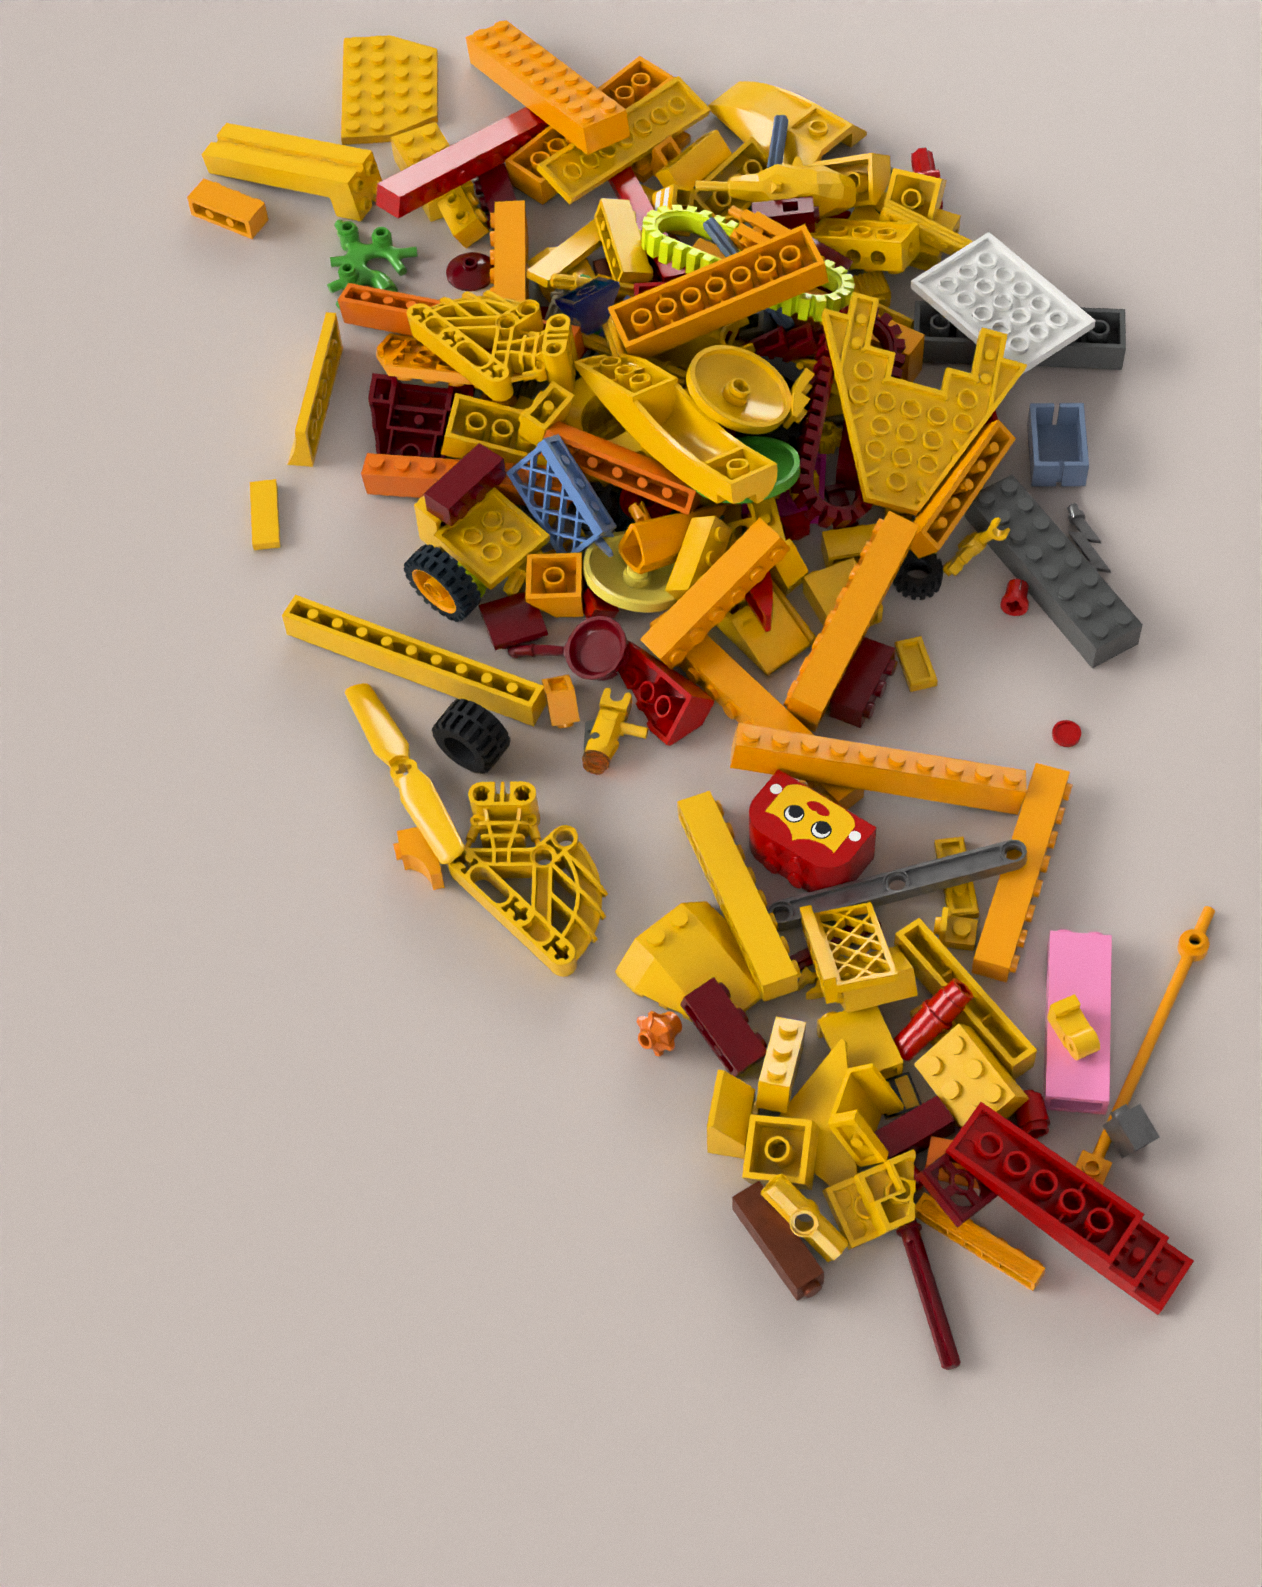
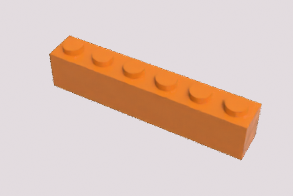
[540,421,702,515]

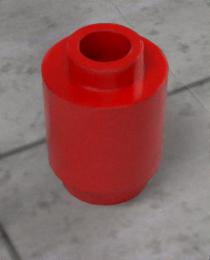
[1014,1089,1050,1139]

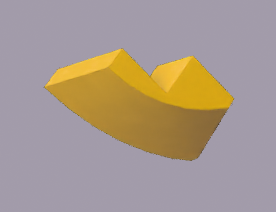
[822,1149,916,1250]

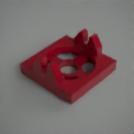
[916,1153,998,1228]

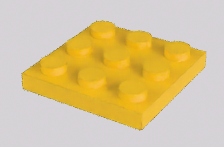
[433,487,550,590]

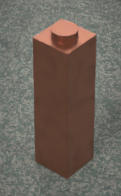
[732,1181,824,1301]

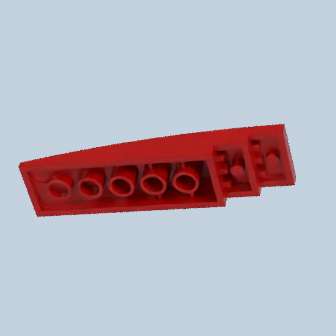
[945,1102,1194,1315]

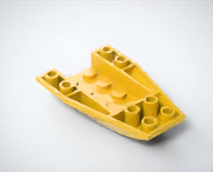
[708,81,867,165]

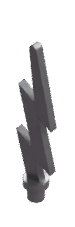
[1067,503,1111,574]

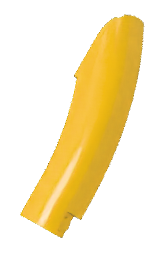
[574,354,778,504]

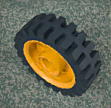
[403,544,481,622]

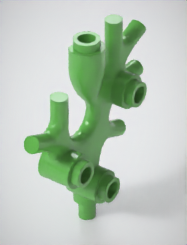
[327,220,418,309]

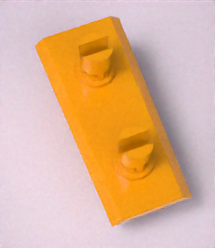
[618,501,726,574]

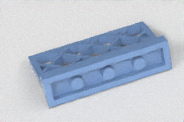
[506,434,617,553]

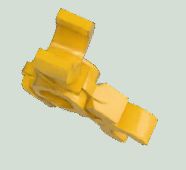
[943,517,1010,577]

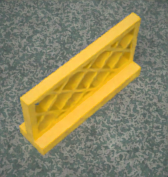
[799,902,899,1004]

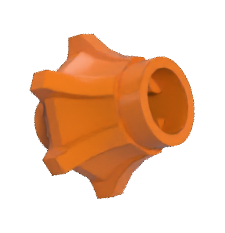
[636,1011,682,1057]

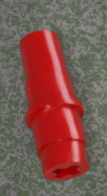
[893,978,974,1062]

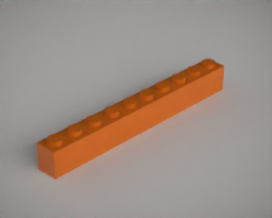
[337,283,585,360]

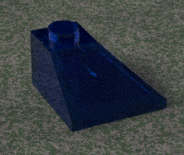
[554,277,620,335]

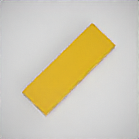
[250,479,281,550]
[934,836,980,919]

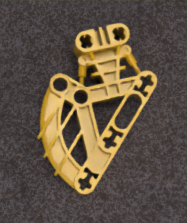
[407,291,578,402]
[448,781,608,977]

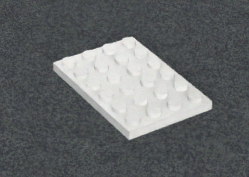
[910,232,1096,374]

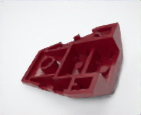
[368,373,475,458]

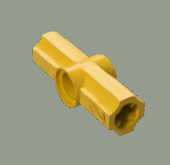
[761,1173,849,1262]

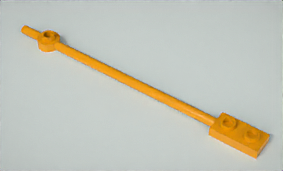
[1075,906,1215,1185]

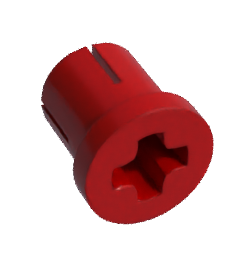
[1000,579,1029,616]

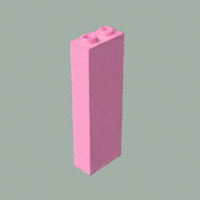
[1043,929,1112,1115]

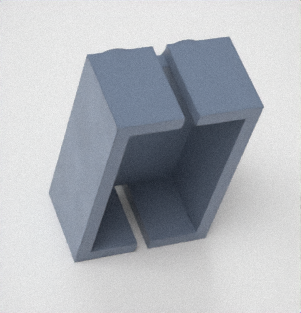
[1027,403,1089,487]

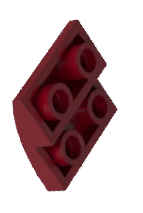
[478,591,548,651]

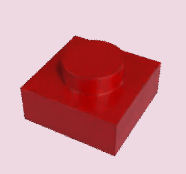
[781,510,810,541]

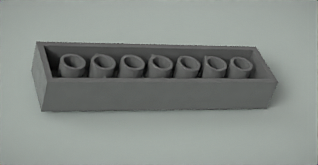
[913,301,1126,370]
[965,474,1143,668]

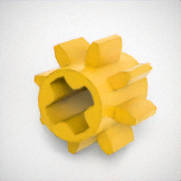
[818,421,842,454]

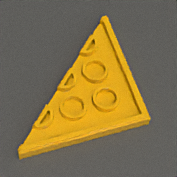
[778,1038,859,1186]

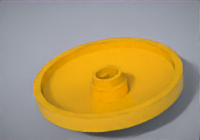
[686,345,791,434]

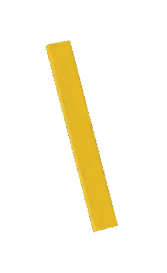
[526,184,656,288]

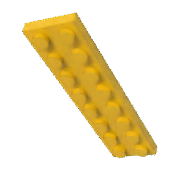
[537,76,711,205]

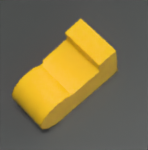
[1047,994,1100,1060]

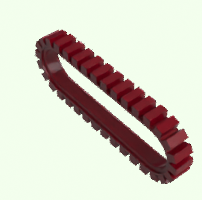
[790,305,906,530]

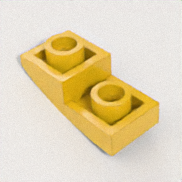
[783,368,814,429]

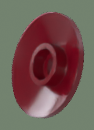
[446,252,494,291]

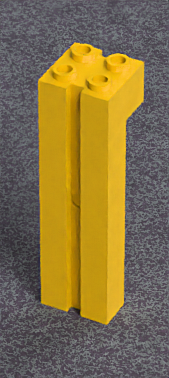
[201,123,382,221]

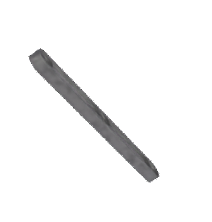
[767,840,1027,931]

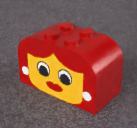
[749,769,877,892]

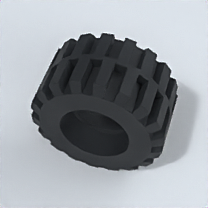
[432,699,511,774]

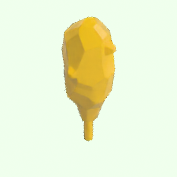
[695,157,856,224]

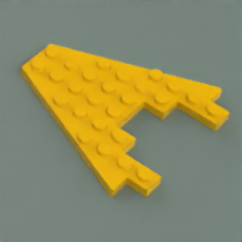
[821,292,1027,516]

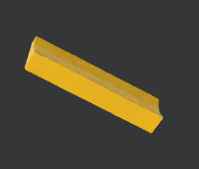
[287,312,343,467]

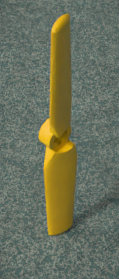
[344,683,465,864]

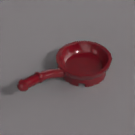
[508,616,630,681]

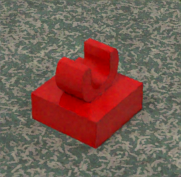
[583,588,619,619]

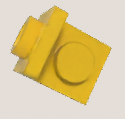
[933,907,978,951]

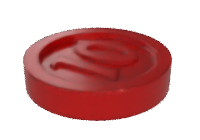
[1052,720,1081,747]

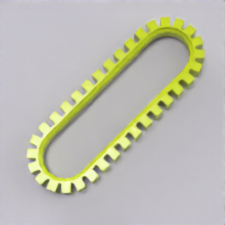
[641,205,855,322]

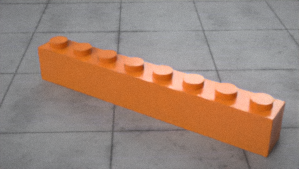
[361,453,573,509]

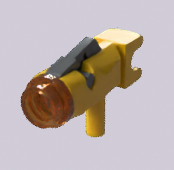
[582,688,649,775]

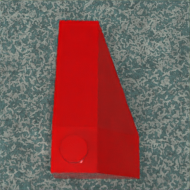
[618,640,715,746]

